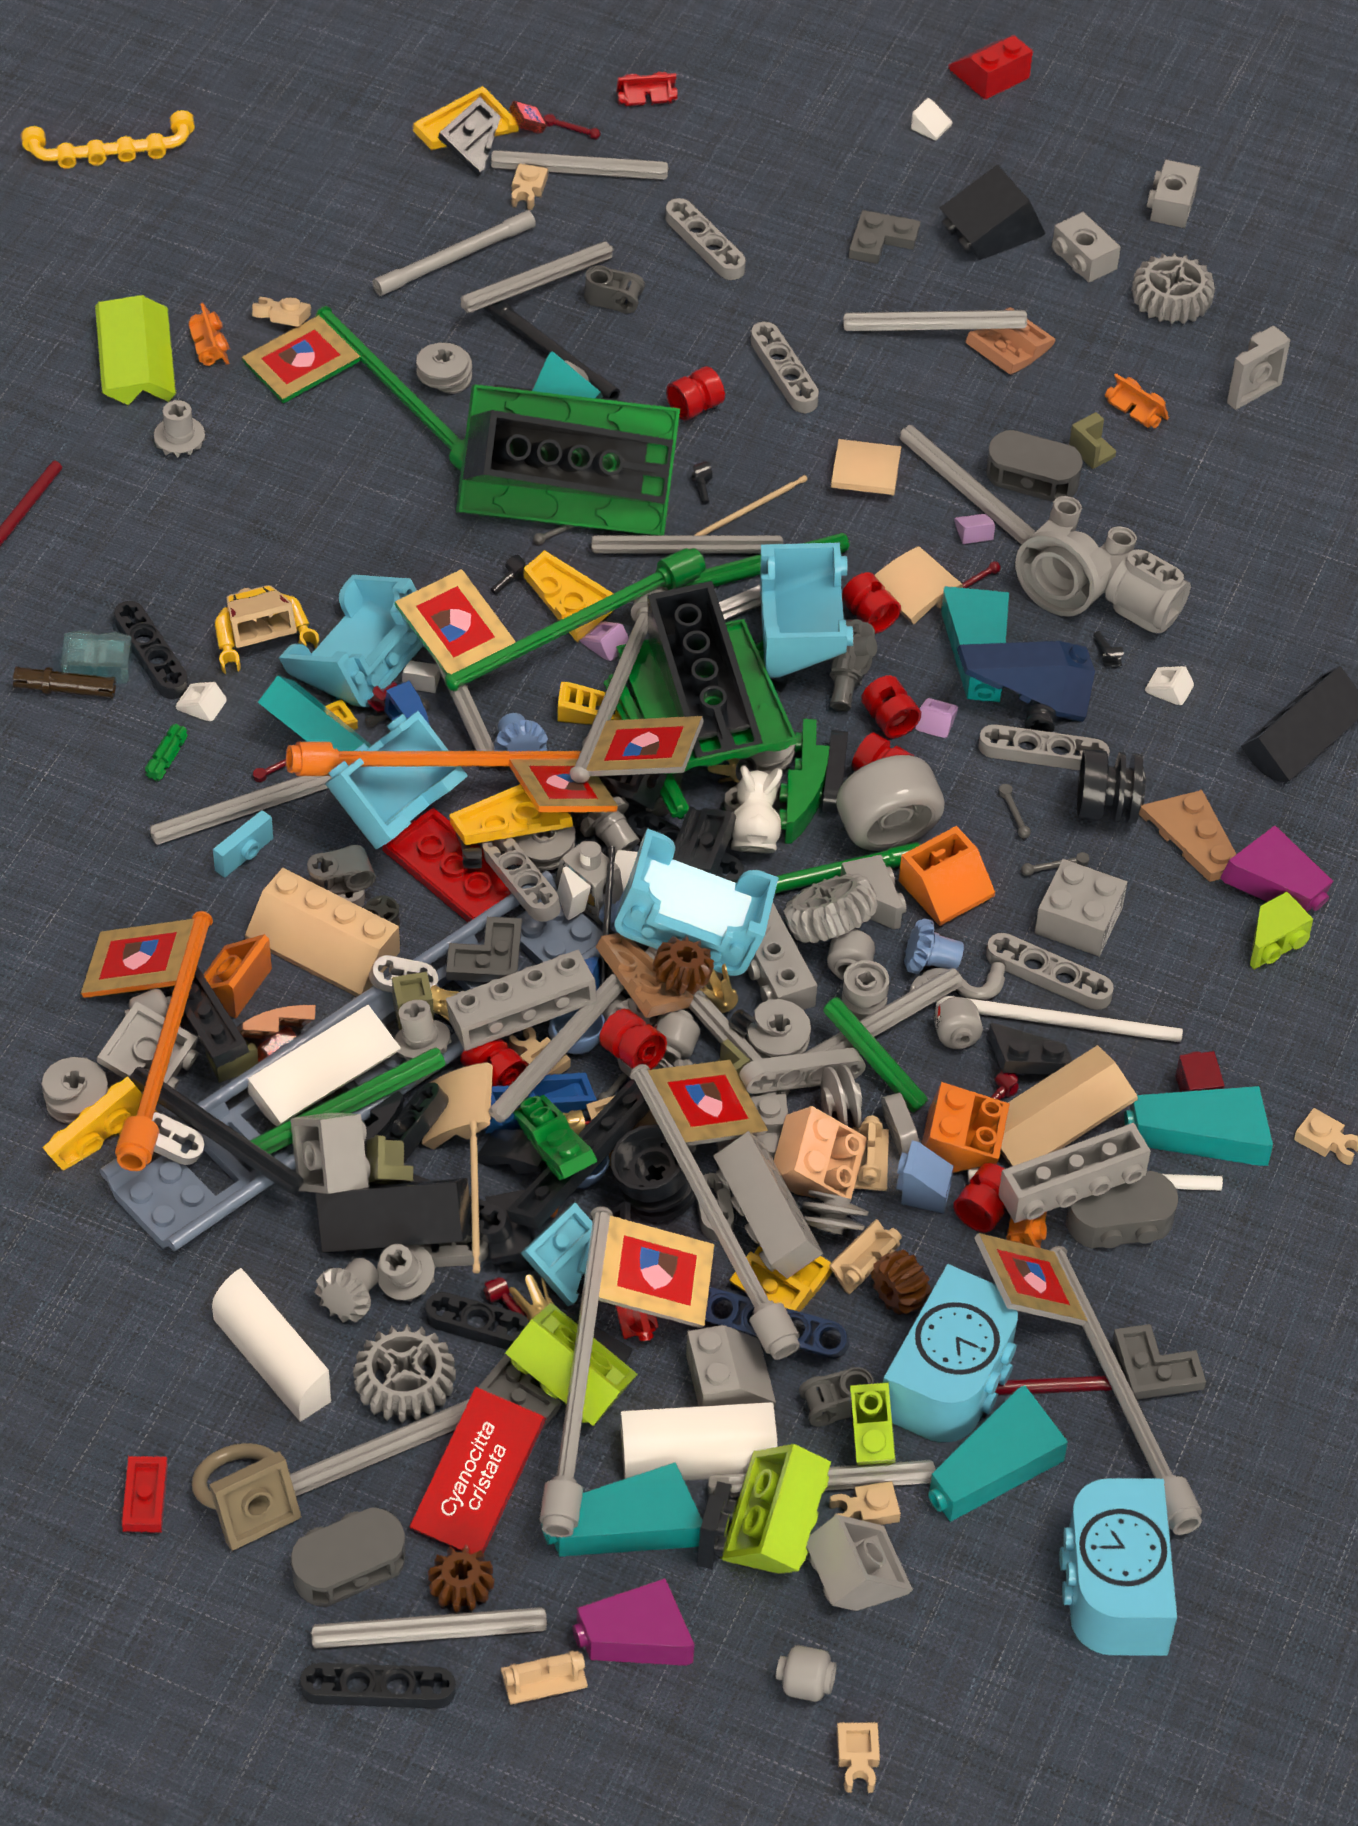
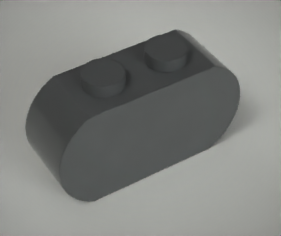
[986,430,1082,502]
[1066,1171,1178,1248]
[291,1507,406,1607]

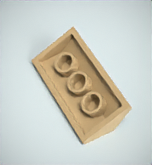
[1000,1045,1138,1167]

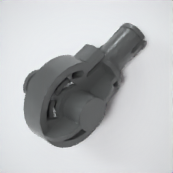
[824,619,877,712]

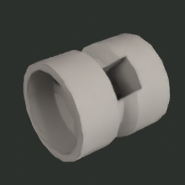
[841,960,889,1021]

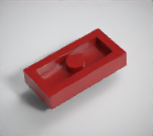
[122,1456,168,1532]

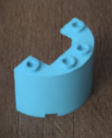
[325,711,468,849]

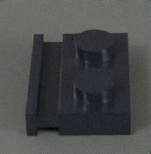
[673,806,736,875]

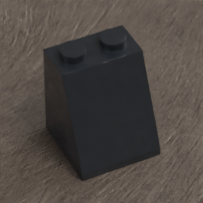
[939,164,1045,261]

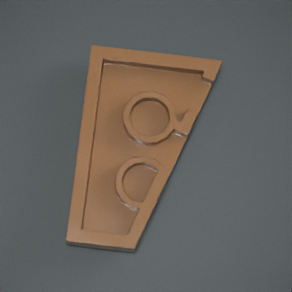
[1139,790,1236,882]
[596,933,694,1018]

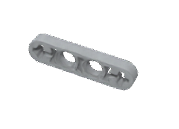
[666,198,745,280]
[751,322,819,413]
[978,725,1110,770]
[482,837,561,922]
[986,933,1114,1010]
[739,1048,866,1094]

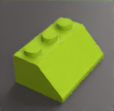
[505,1303,638,1426]
[721,1444,831,1574]

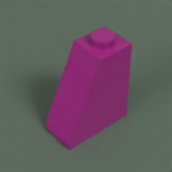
[1220,826,1334,912]
[572,1579,694,1666]

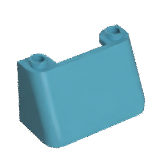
[760,543,853,678]
[279,575,423,707]
[614,829,778,976]

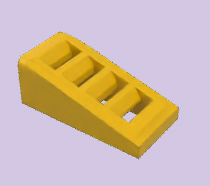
[557,682,621,725]

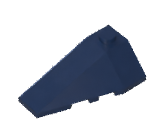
[957,641,1095,722]

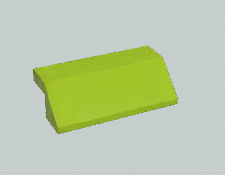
[95,295,176,405]

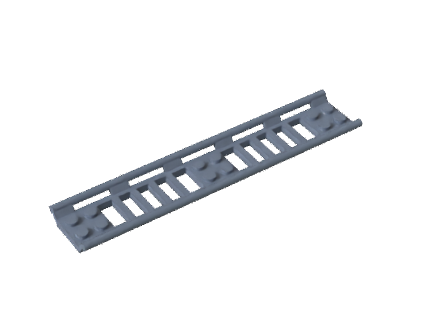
[99,871,603,1251]

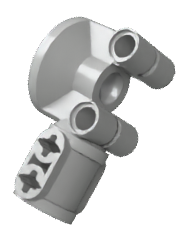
[1015,496,1191,633]

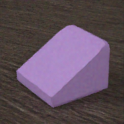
[954,514,995,544]
[580,621,629,661]
[916,698,958,738]

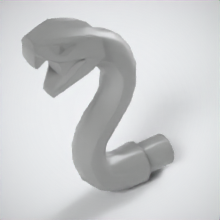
[909,962,1005,1001]

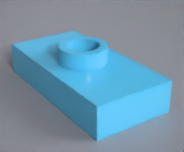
[213,810,273,878]

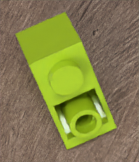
[1250,892,1313,970]
[850,1383,896,1466]

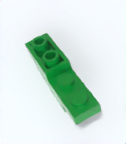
[779,719,829,844]
[513,1095,598,1180]

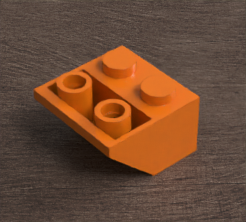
[898,826,995,926]
[922,1082,1010,1173]

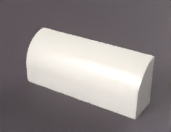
[248,1005,401,1126]
[212,1268,331,1422]
[620,1402,777,1480]

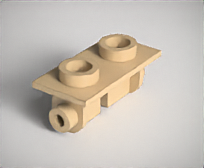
[853,1116,889,1191]
[829,1219,902,1294]
[501,1651,588,1705]

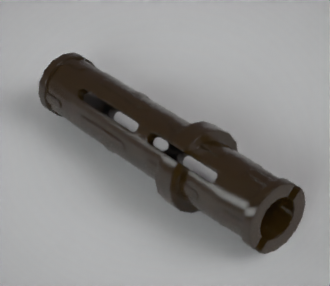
[13,666,116,698]

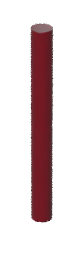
[0,461,62,547]
[995,1376,1113,1396]

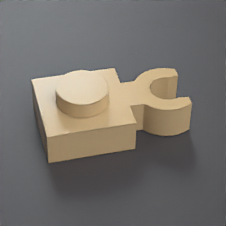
[512,163,548,210]
[252,297,311,327]
[509,1027,571,1075]
[1294,1108,1358,1165]
[829,1481,901,1525]
[837,1723,880,1793]

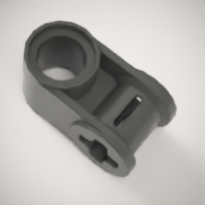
[584,265,645,314]
[307,845,376,895]
[799,1367,874,1427]

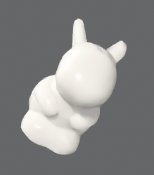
[731,766,783,853]

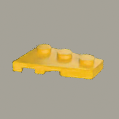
[413,86,520,150]
[524,550,614,642]
[449,784,573,845]
[43,1076,158,1171]

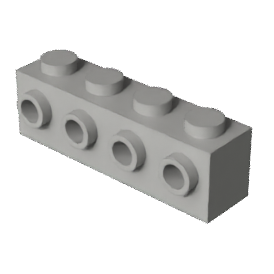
[747,903,817,1010]
[446,949,598,1051]
[998,1123,1151,1223]
[714,1131,823,1279]

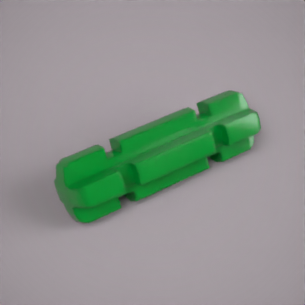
[145,724,187,781]

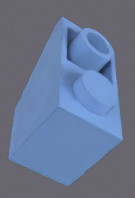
[896,1140,953,1214]

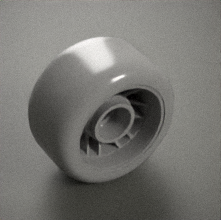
[836,755,945,851]

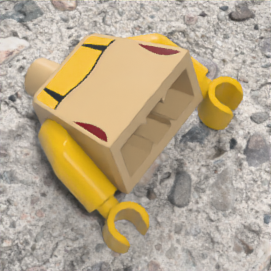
[215,585,319,674]

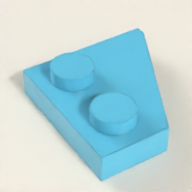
[521,1202,592,1306]

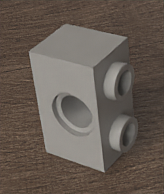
[1147,160,1200,228]
[1052,212,1120,283]

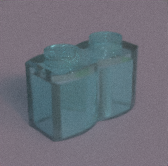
[61,631,132,684]

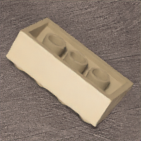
[245,868,400,997]

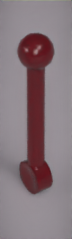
[544,114,601,140]
[962,561,1001,588]
[253,759,286,782]

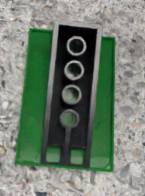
[456,384,680,536]
[616,581,797,774]

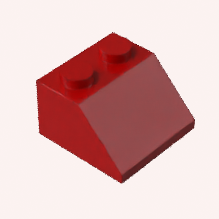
[948,35,1033,100]

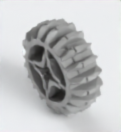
[1132,253,1215,325]
[784,874,878,943]
[353,1324,456,1424]

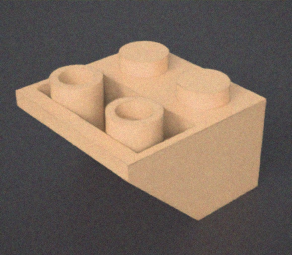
[774,1106,867,1202]

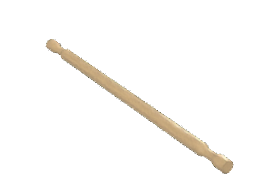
[694,475,808,536]
[470,1120,480,1274]

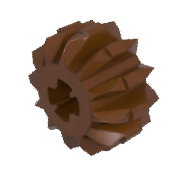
[653,935,714,996]
[870,1249,932,1315]
[428,1545,494,1614]

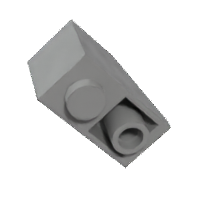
[840,855,906,929]

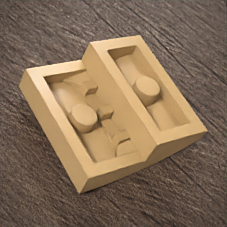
[831,439,901,495]
[875,547,963,625]
[422,1062,493,1150]

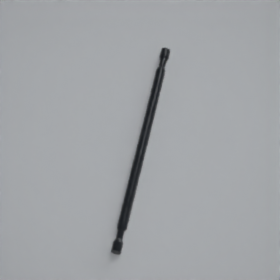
[599,846,615,987]

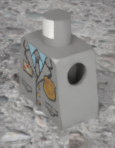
[555,841,623,925]

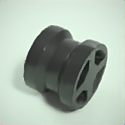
[365,895,400,929]

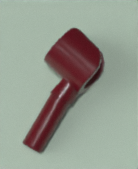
[367,682,397,713]
[991,1071,1019,1100]
[483,1277,527,1318]

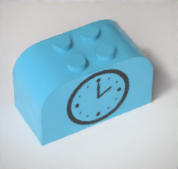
[883,1264,1018,1443]
[1059,1478,1177,1656]

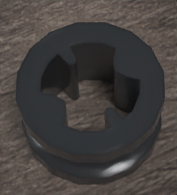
[1025,704,1057,732]

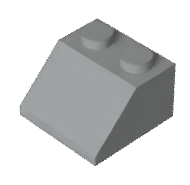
[686,1325,776,1407]
[806,1514,913,1611]

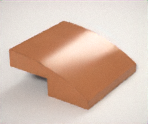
[965,308,1056,375]
[237,1005,315,1039]

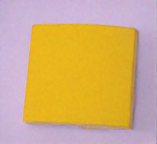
[729,1245,833,1312]

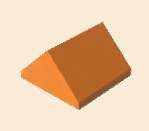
[203,934,272,1019]

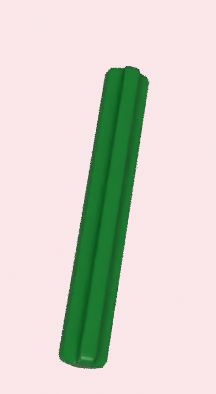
[823,997,928,1112]

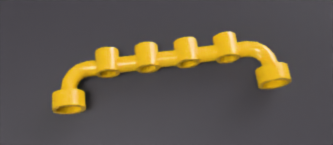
[21,111,195,169]

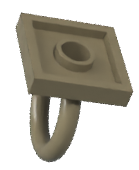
[192,1443,302,1551]

